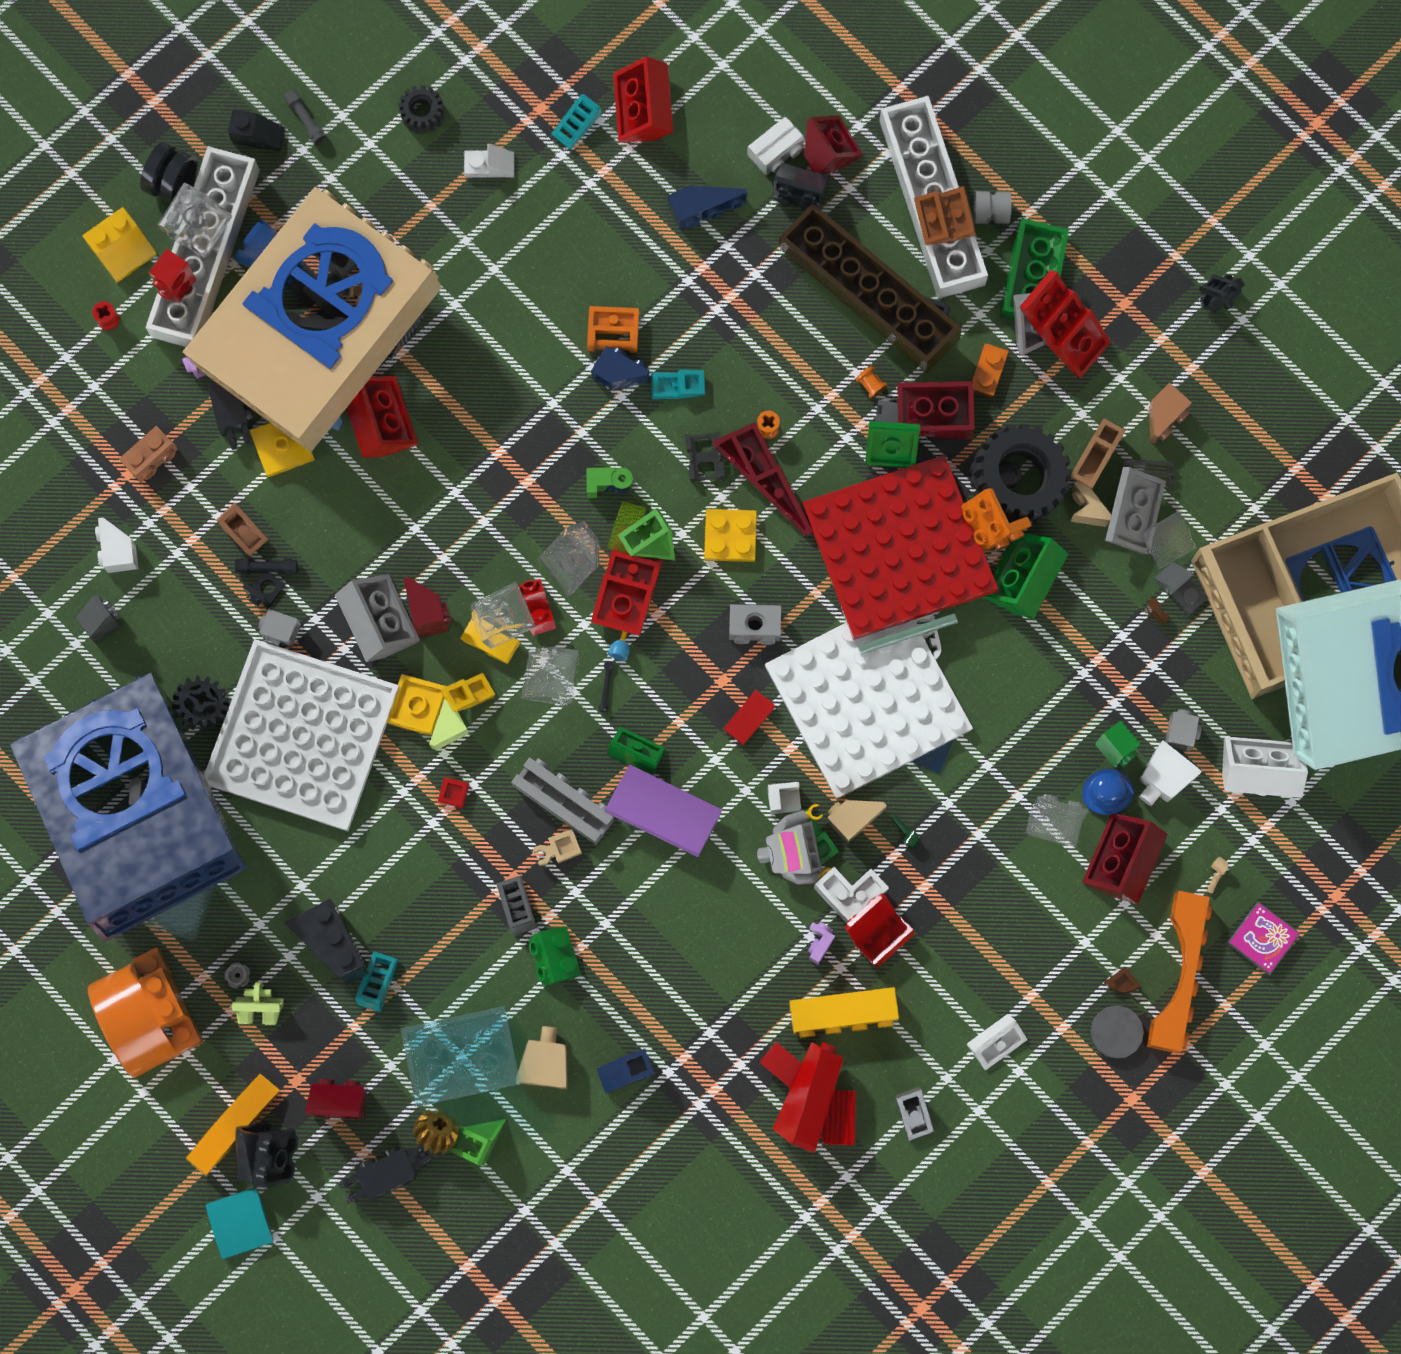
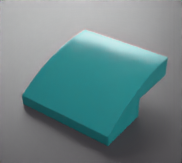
[206,1187,274,1259]

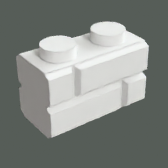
[747,117,804,176]

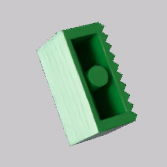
[1095,721,1140,768]

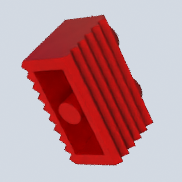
[819,1090,856,1146]

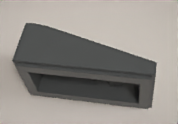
[496,875,537,936]

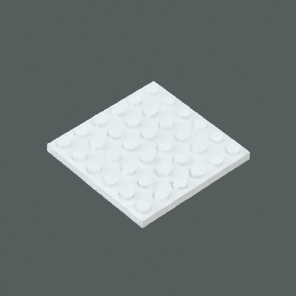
[765,620,973,800]
[204,639,399,831]

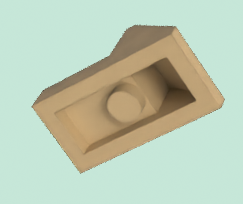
[1071,482,1111,527]

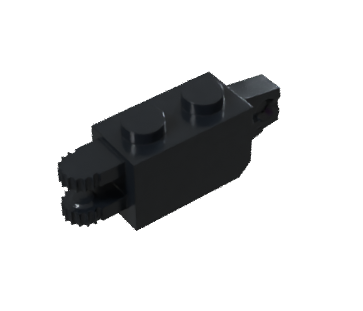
[208,381,254,450]
[338,1145,432,1204]

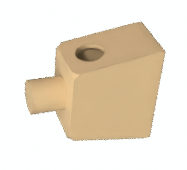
[516,1026,568,1089]

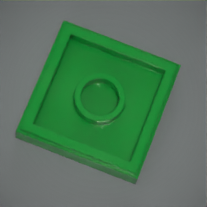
[865,421,920,468]

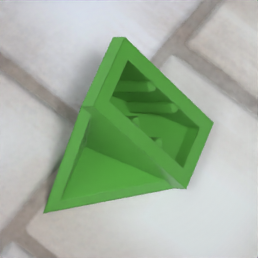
[618,508,675,560]
[448,1119,506,1167]

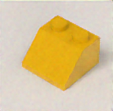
[82,207,157,283]

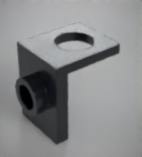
[242,572,285,609]

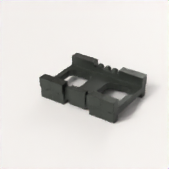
[685,431,725,483]

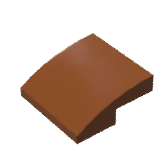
[914,186,977,245]

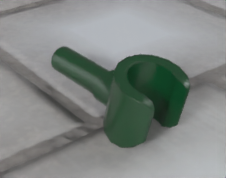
[892,815,919,850]

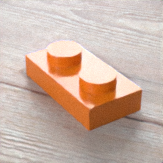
[972,343,1009,399]

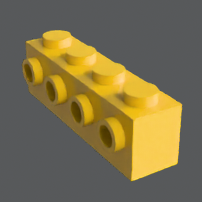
[789,987,899,1038]

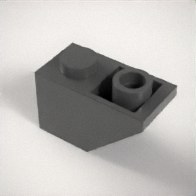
[76,595,121,643]

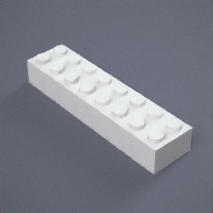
[879,96,988,299]
[146,146,260,347]

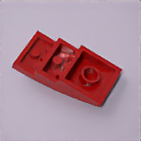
[1020,270,1111,379]
[591,527,664,636]

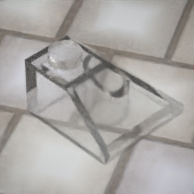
[539,521,599,597]
[471,581,536,649]

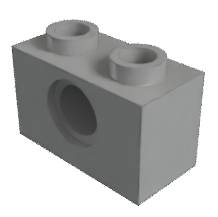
[729,604,781,645]

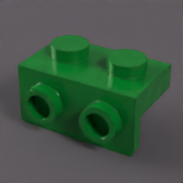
[529,926,581,987]

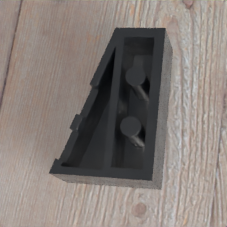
[284,898,369,985]

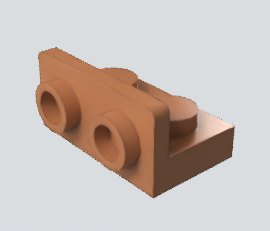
[119,426,178,483]

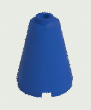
[234,219,306,284]

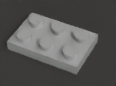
[1105,467,1166,554]

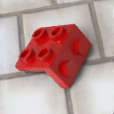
[845,893,915,969]

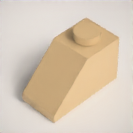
[827,800,887,844]

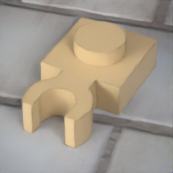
[533,829,582,866]

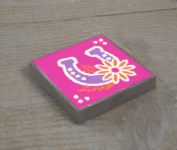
[1226,902,1301,976]

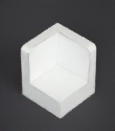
[768,782,801,815]

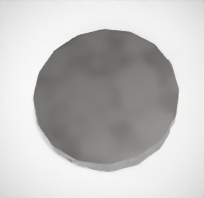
[1091,1005,1144,1059]

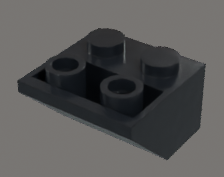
[773,163,829,211]

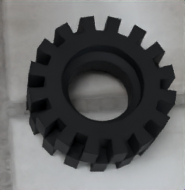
[399,85,445,134]

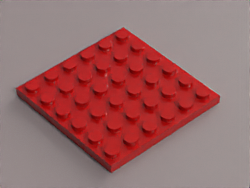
[802,455,998,640]

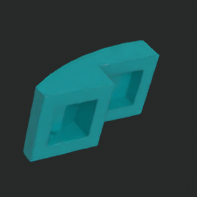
[651,370,705,399]

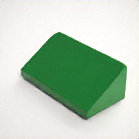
[607,727,666,776]

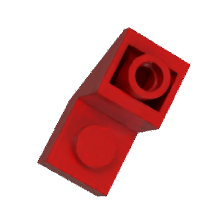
[516,579,556,636]

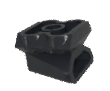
[235,1122,298,1188]

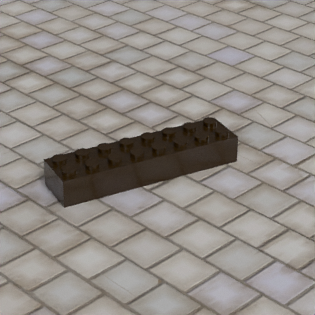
[779,203,961,373]

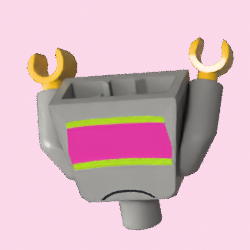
[757,804,832,885]

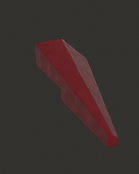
[712,422,813,537]

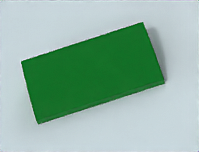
[1000,218,1069,319]

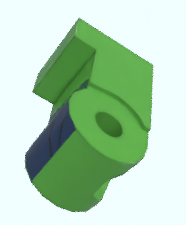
[586,467,633,499]

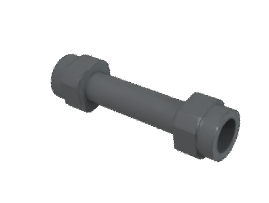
[283,89,326,145]

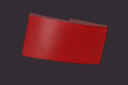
[760,1042,802,1089]

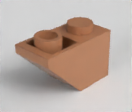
[1149,383,1192,444]

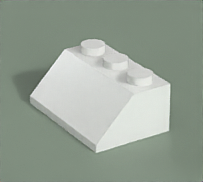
[1222,737,1308,798]

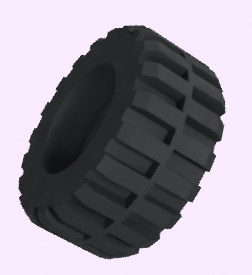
[970,424,1071,523]

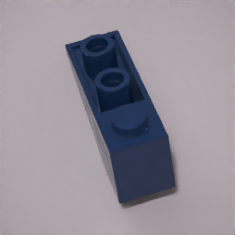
[667,186,747,230]

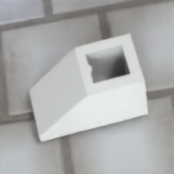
[95,518,139,573]

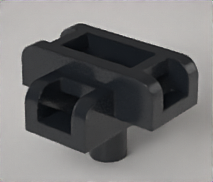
[1199,274,1245,313]

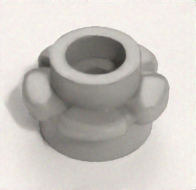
[224,962,250,988]

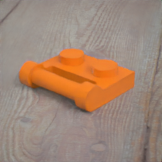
[587,306,639,354]

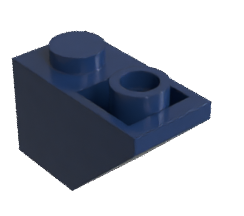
[591,346,650,390]
[597,1048,655,1094]

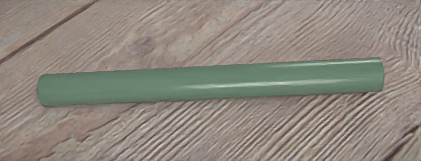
[857,614,958,655]

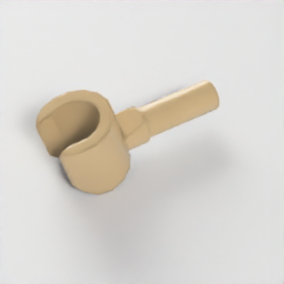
[347,283,363,304]
[1207,857,1228,894]

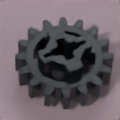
[172,675,229,731]

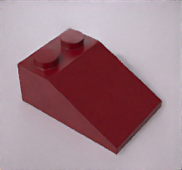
[897,381,975,439]

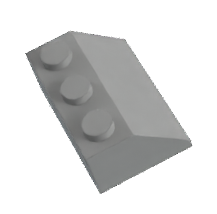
[335,574,420,662]

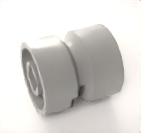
[973,191,1011,224]

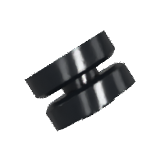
[140,142,198,206]

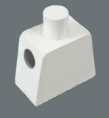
[1139,741,1202,806]

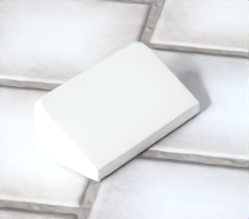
[967,1014,1027,1070]

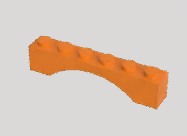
[1147,891,1212,1054]

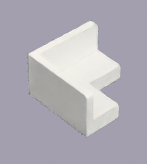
[814,867,889,924]

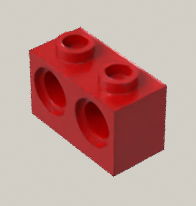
[149,249,196,303]

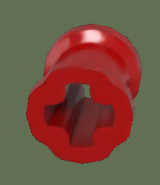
[92,301,120,331]

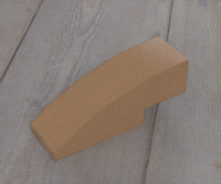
[1071,418,1126,489]

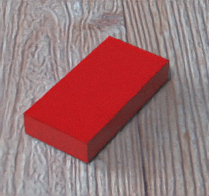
[724,690,776,746]

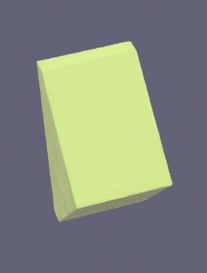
[430,699,469,750]

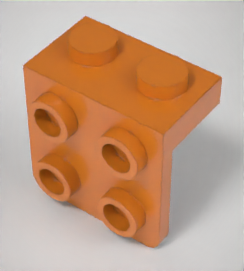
[961,488,1032,551]

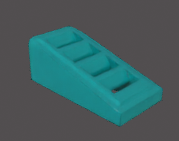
[551,94,601,150]
[355,952,398,1012]

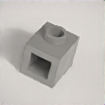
[258,609,301,648]
[1165,709,1202,751]

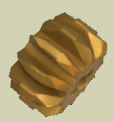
[412,1109,459,1155]

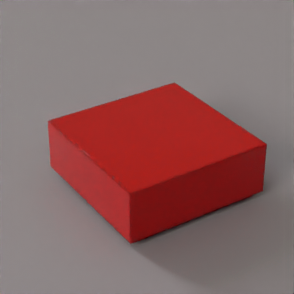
[437,777,470,809]

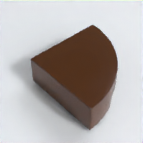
[1143,598,1170,625]
[1104,967,1141,993]

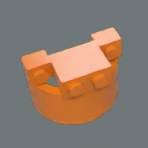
[88,947,204,1078]

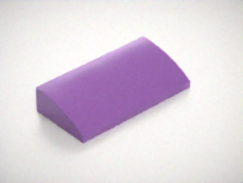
[605,765,722,857]

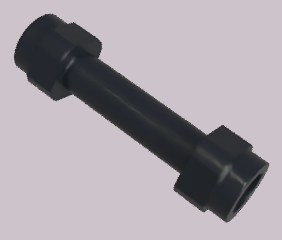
[235,558,298,576]

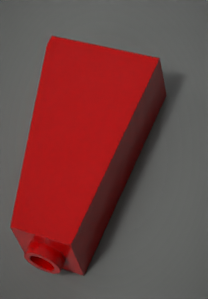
[772,1042,844,1153]

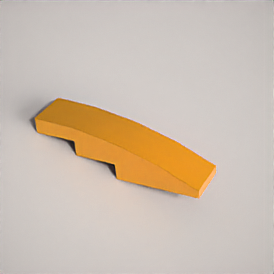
[186,1074,280,1176]

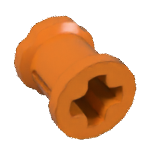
[855,366,888,399]
[757,411,780,439]

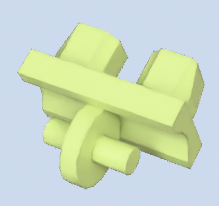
[232,982,284,1025]

